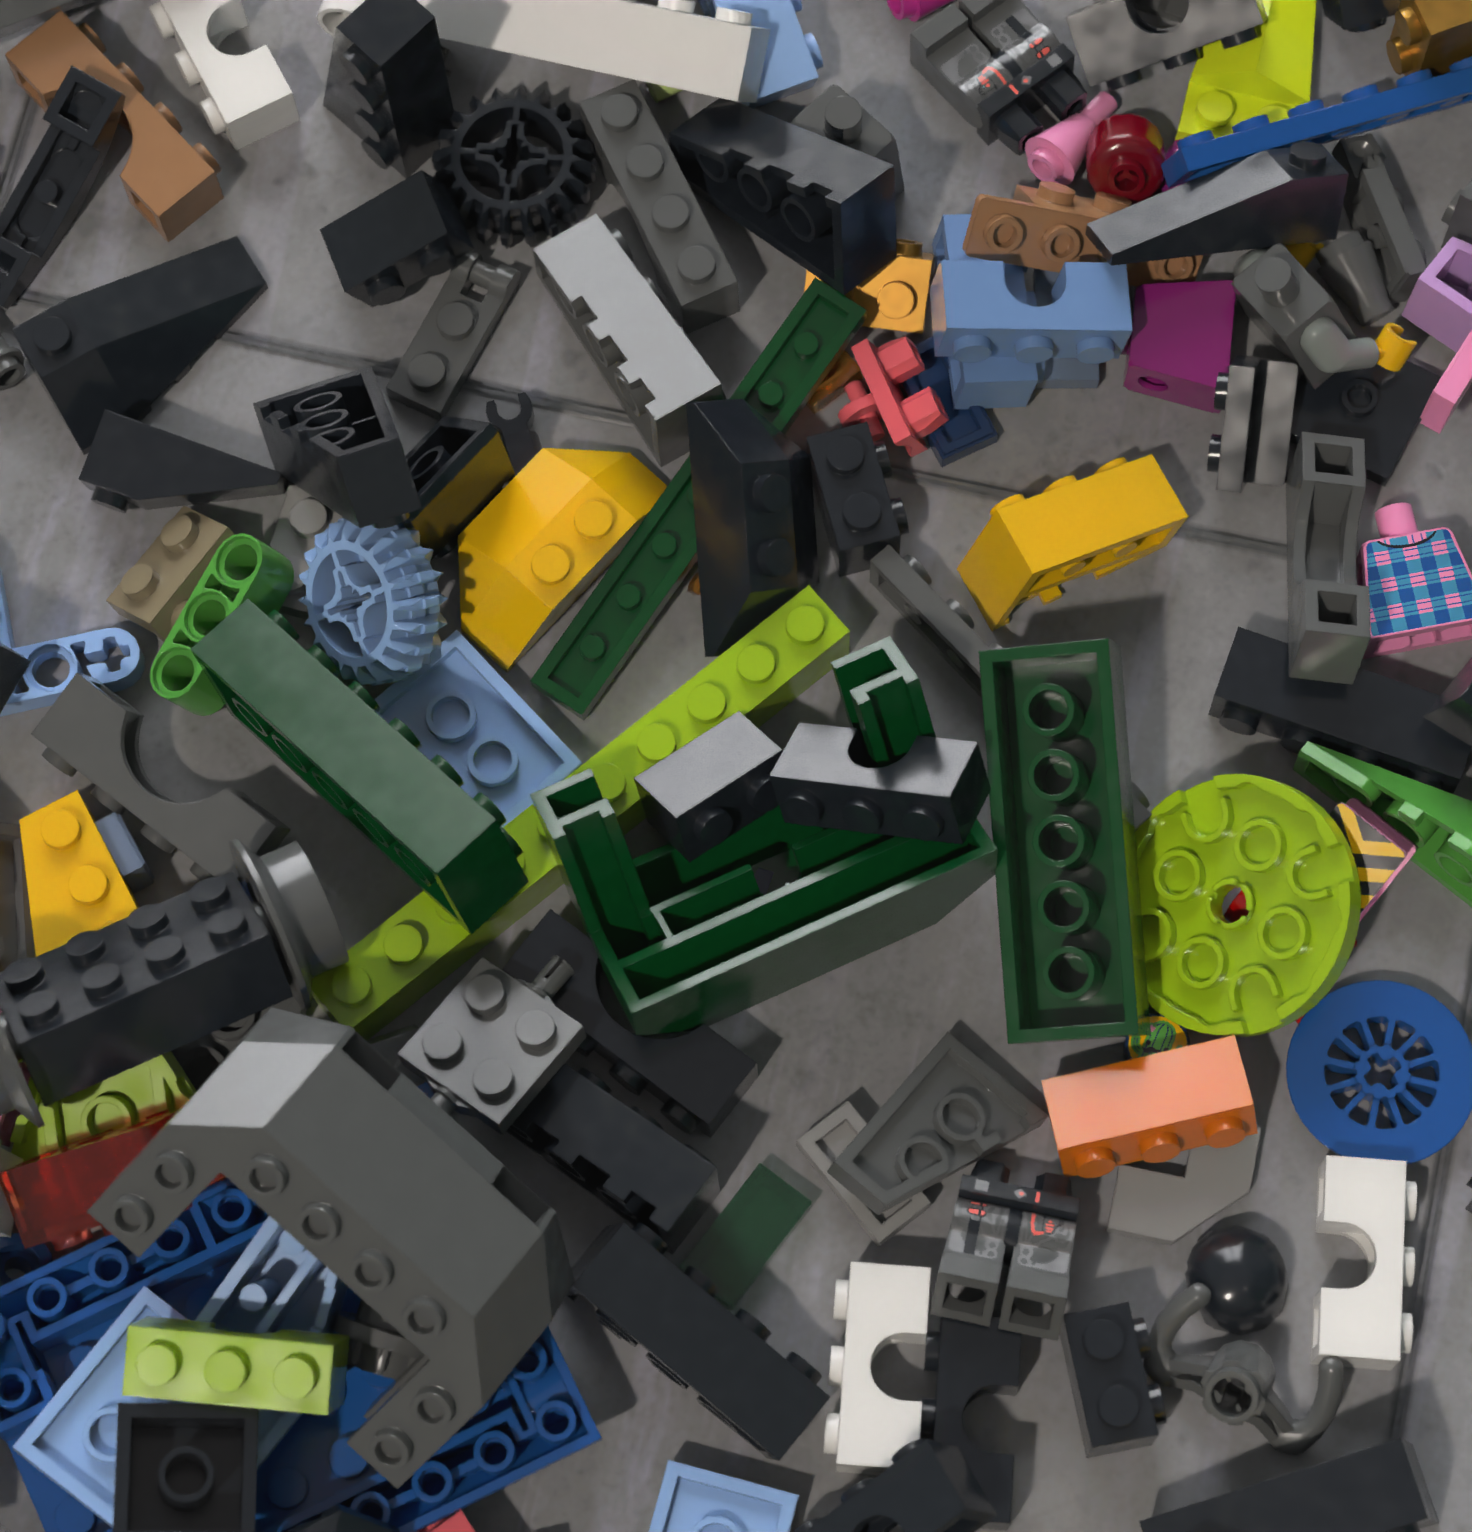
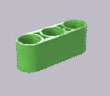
[150,533,294,716]

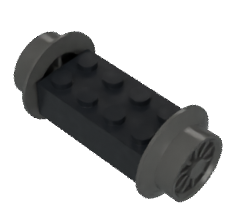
[0,838,349,1128]

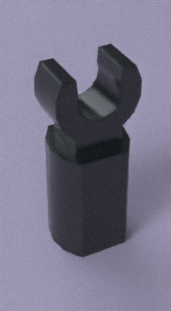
[486,392,542,483]

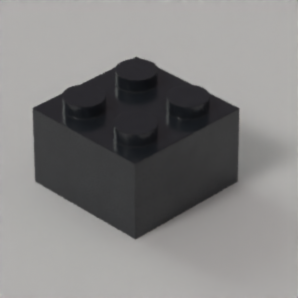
[113,1403,259,1532]

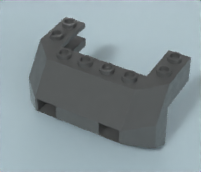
[87,1008,575,1489]

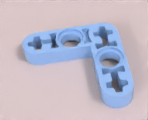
[0,567,145,717]

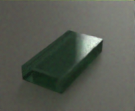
[679,1163,812,1310]

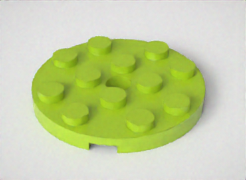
[1135,774,1361,1037]

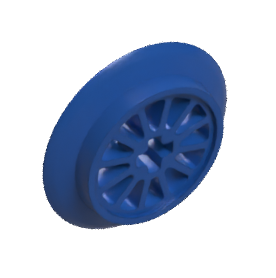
[1286,980,1472,1164]

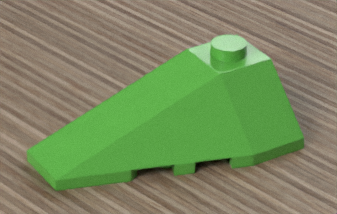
[1293,741,1472,907]

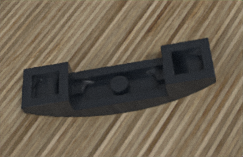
[0,66,126,309]

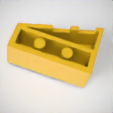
[957,454,1189,631]
[19,790,139,957]

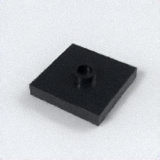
[1291,337,1441,487]

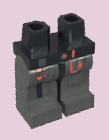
[910,0,1087,156]
[930,1159,1080,1341]

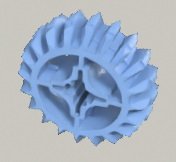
[298,518,448,686]

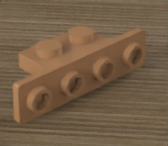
[962,181,1203,287]

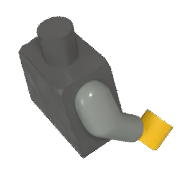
[1231,242,1418,389]

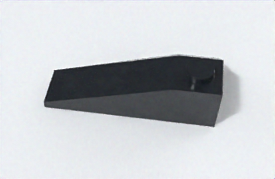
[1085,142,1349,266]
[12,236,268,455]

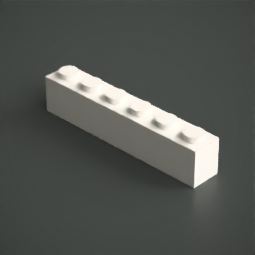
[417,0,770,103]

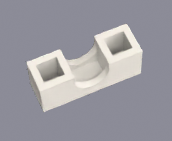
[148,0,300,151]
[1311,1155,1417,1371]
[824,1261,931,1475]

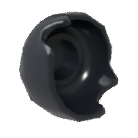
[1185,1225,1288,1336]

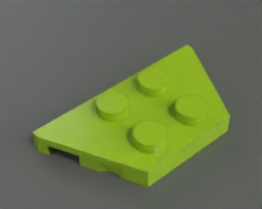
[10,1051,226,1197]

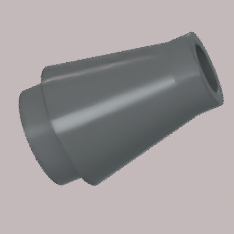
[1315,230,1395,327]

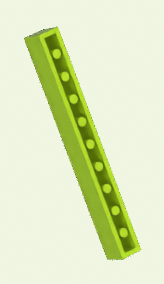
[312,585,850,1040]

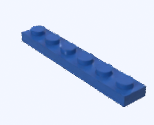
[1161,56,1472,188]

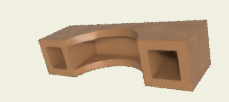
[5,10,224,243]

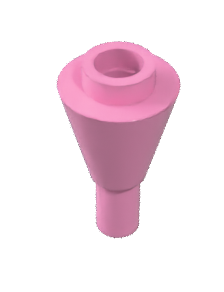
[1025,91,1118,186]

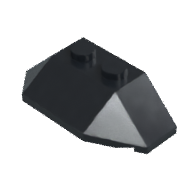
[686,399,820,657]

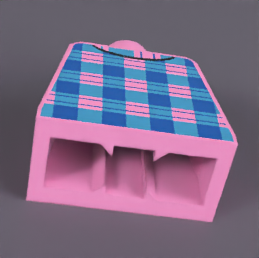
[1356,503,1472,659]

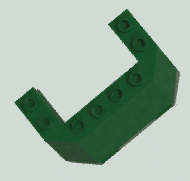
[530,636,998,1035]

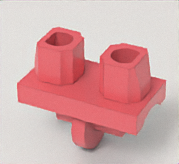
[838,336,949,457]

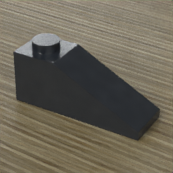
[79,409,288,513]

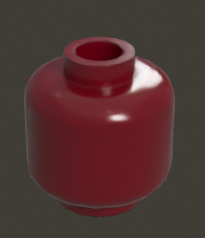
[1086,113,1165,204]

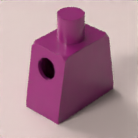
[1121,280,1236,413]

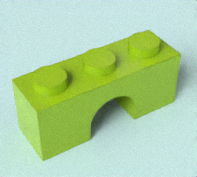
[122,1316,350,1416]

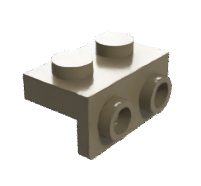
[106,505,255,642]

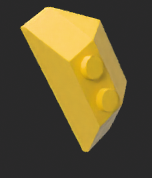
[458,448,667,673]

